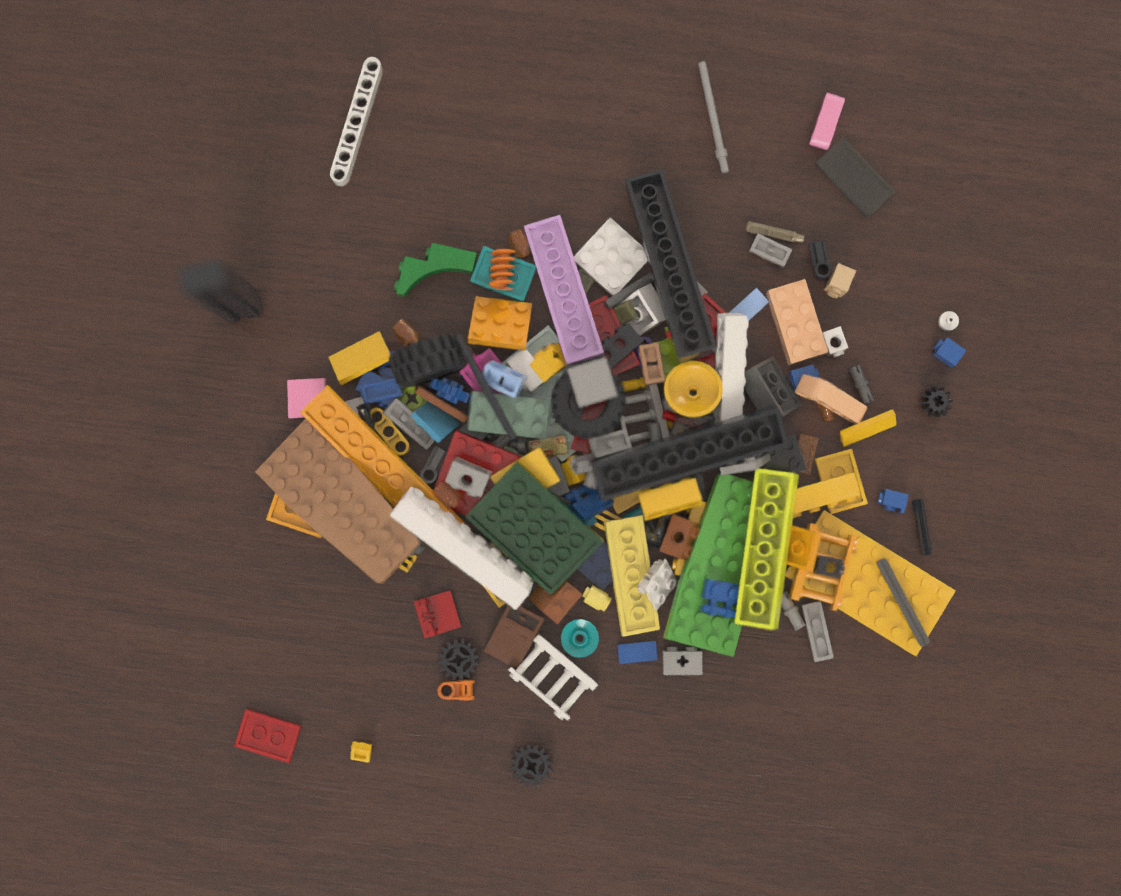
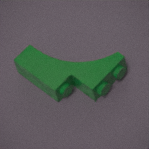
[394,243,477,298]

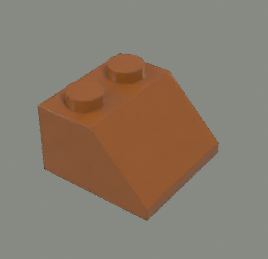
[528,580,582,624]

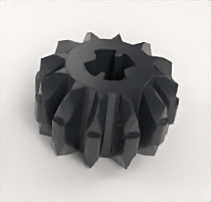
[919,385,953,418]

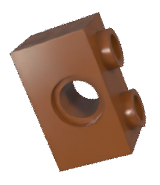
[660,515,700,560]

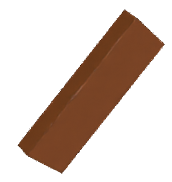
[414,385,468,423]

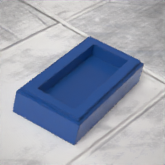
[360,378,403,404]
[617,641,658,664]

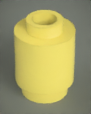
[582,585,612,611]

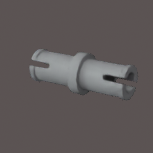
[781,591,806,631]

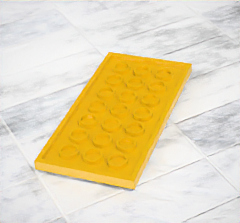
[785,510,955,656]

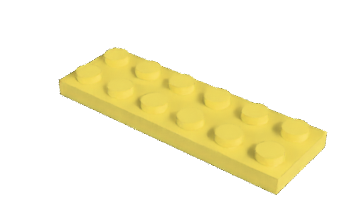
[604,515,660,637]

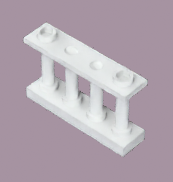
[509,633,598,720]

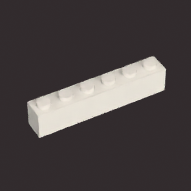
[713,313,749,423]

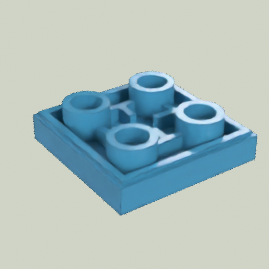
[411,401,460,443]

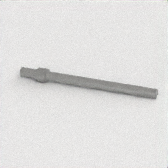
[698,62,729,173]

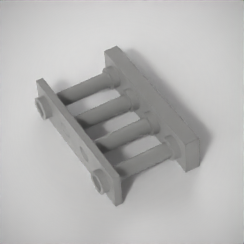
[616,384,669,443]

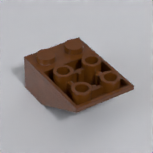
[484,604,545,669]

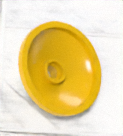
[664,361,723,418]

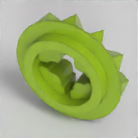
[397,386,427,413]

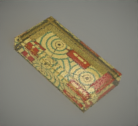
[527,434,569,457]

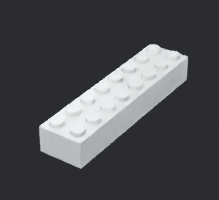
[390,486,534,610]

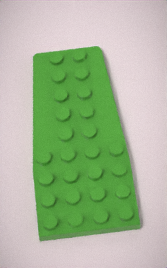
[663,473,754,657]

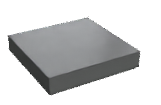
[568,358,617,407]

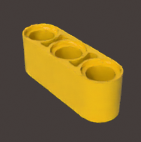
[370,408,411,456]

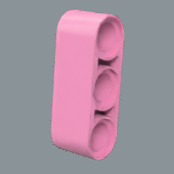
[809,93,845,150]

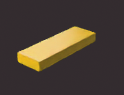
[840,410,896,447]

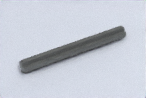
[876,558,930,646]

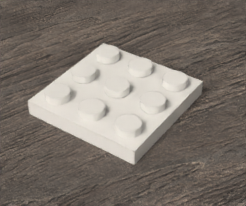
[574,218,648,296]

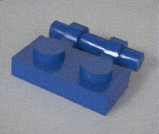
[564,483,614,522]
[701,578,740,618]

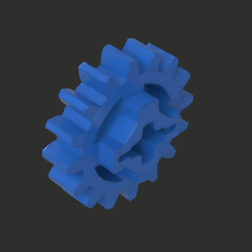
[429,377,470,404]

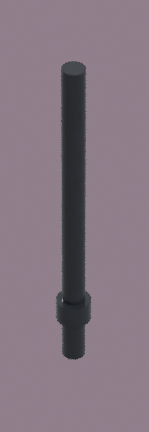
[454,334,517,441]

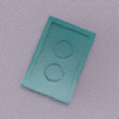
[470,246,537,302]

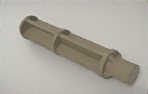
[746,221,804,243]

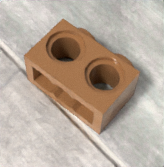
[638,343,665,386]

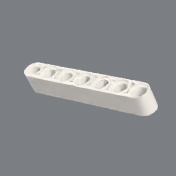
[330,57,383,186]

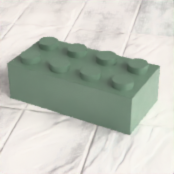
[466,390,550,439]

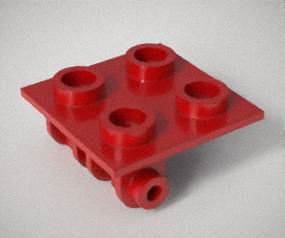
[414,590,461,638]

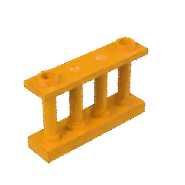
[789,523,857,611]

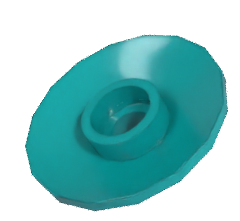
[561,619,599,658]

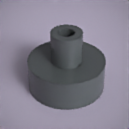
[511,436,530,455]

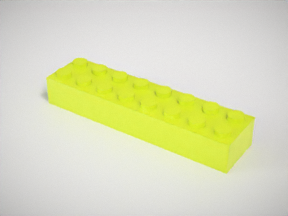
[735,469,799,630]

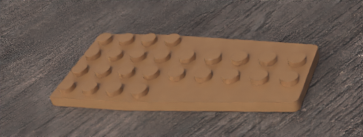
[255,419,420,584]

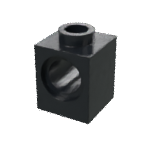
[813,555,845,579]

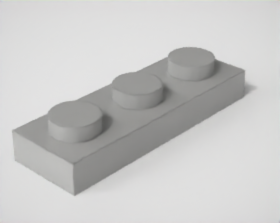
[383,398,435,450]
[801,601,834,662]

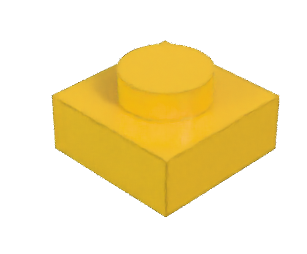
[351,742,372,763]

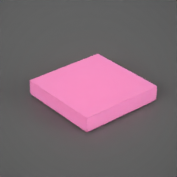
[287,378,326,419]

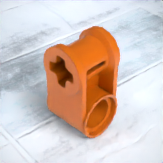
[438,679,475,700]

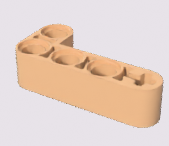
[795,374,868,424]

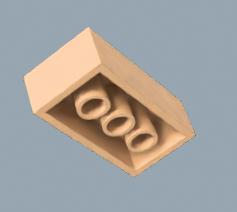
[766,279,828,366]

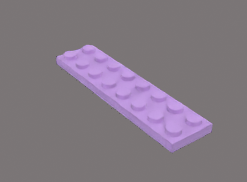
[524,215,604,366]

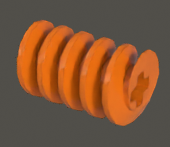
[489,249,516,290]

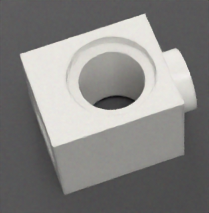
[822,326,848,357]

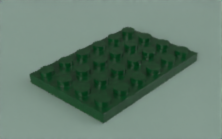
[465,461,604,595]

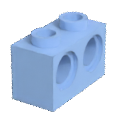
[483,360,527,398]

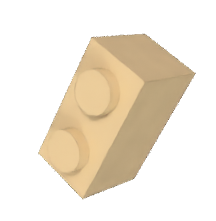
[824,263,856,298]

